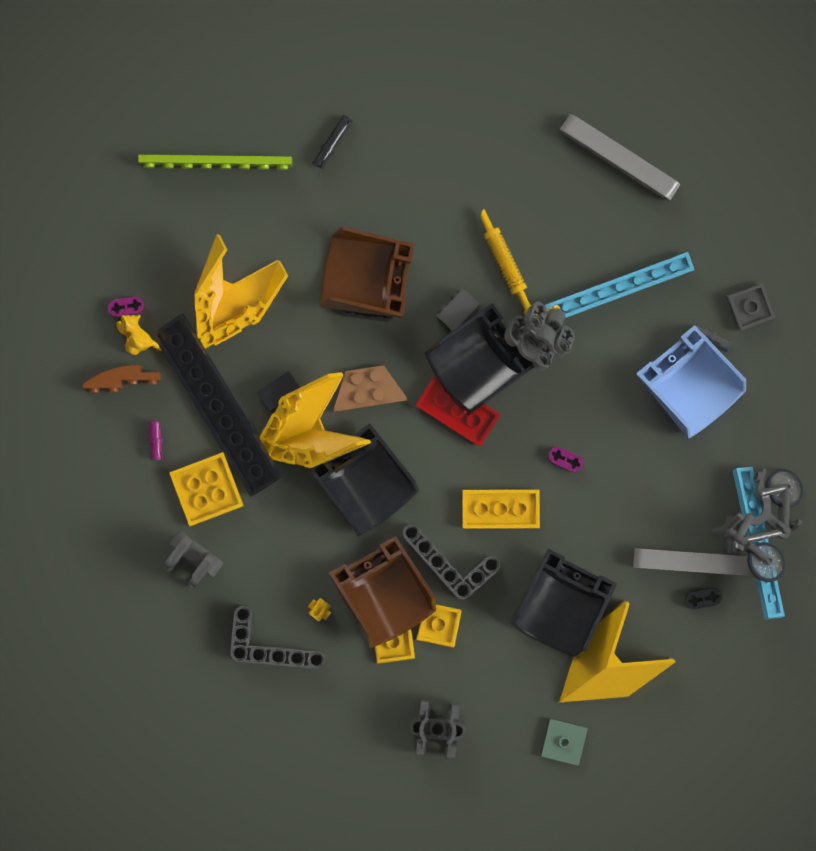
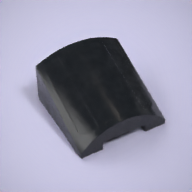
[424,303,534,414]
[308,423,419,537]
[510,549,617,658]

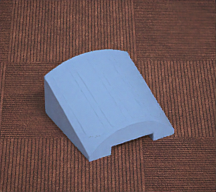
[636,325,746,439]

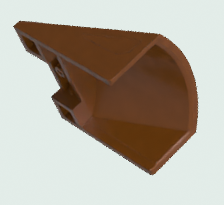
[320,226,414,318]
[329,536,436,648]

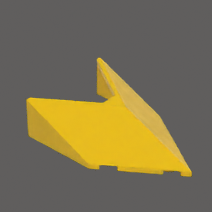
[194,234,288,349]
[259,372,371,468]
[559,600,676,703]

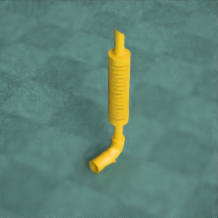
[481,209,560,322]

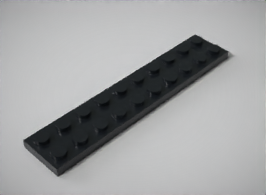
[152,313,283,497]

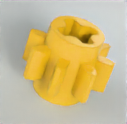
[308,598,331,622]

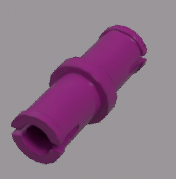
[148,421,163,460]

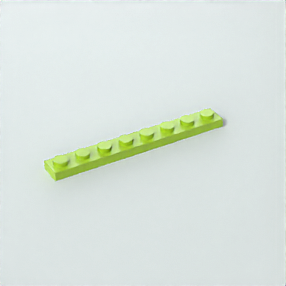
[138,155,293,170]

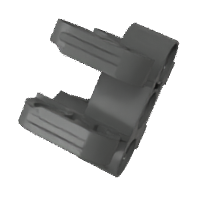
[504,302,575,371]
[163,530,224,589]
[410,699,466,760]

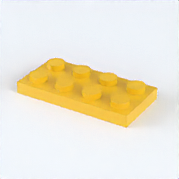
[462,490,540,528]

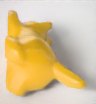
[116,315,162,355]

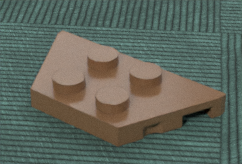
[334,365,407,412]

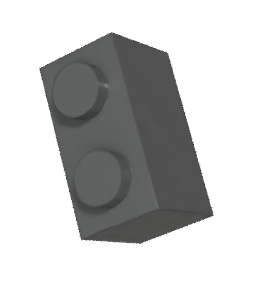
[437,289,480,332]

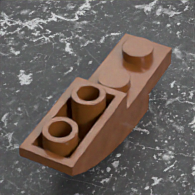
[83,365,162,393]

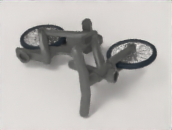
[711,468,803,582]

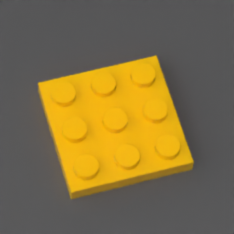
[170,452,244,527]

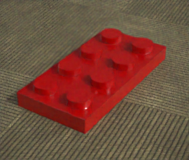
[415,376,501,447]

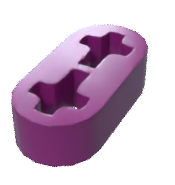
[108,297,145,318]
[548,447,583,472]

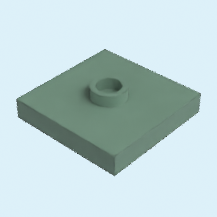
[541,719,588,766]

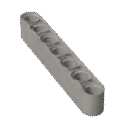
[559,114,680,201]
[633,548,754,576]

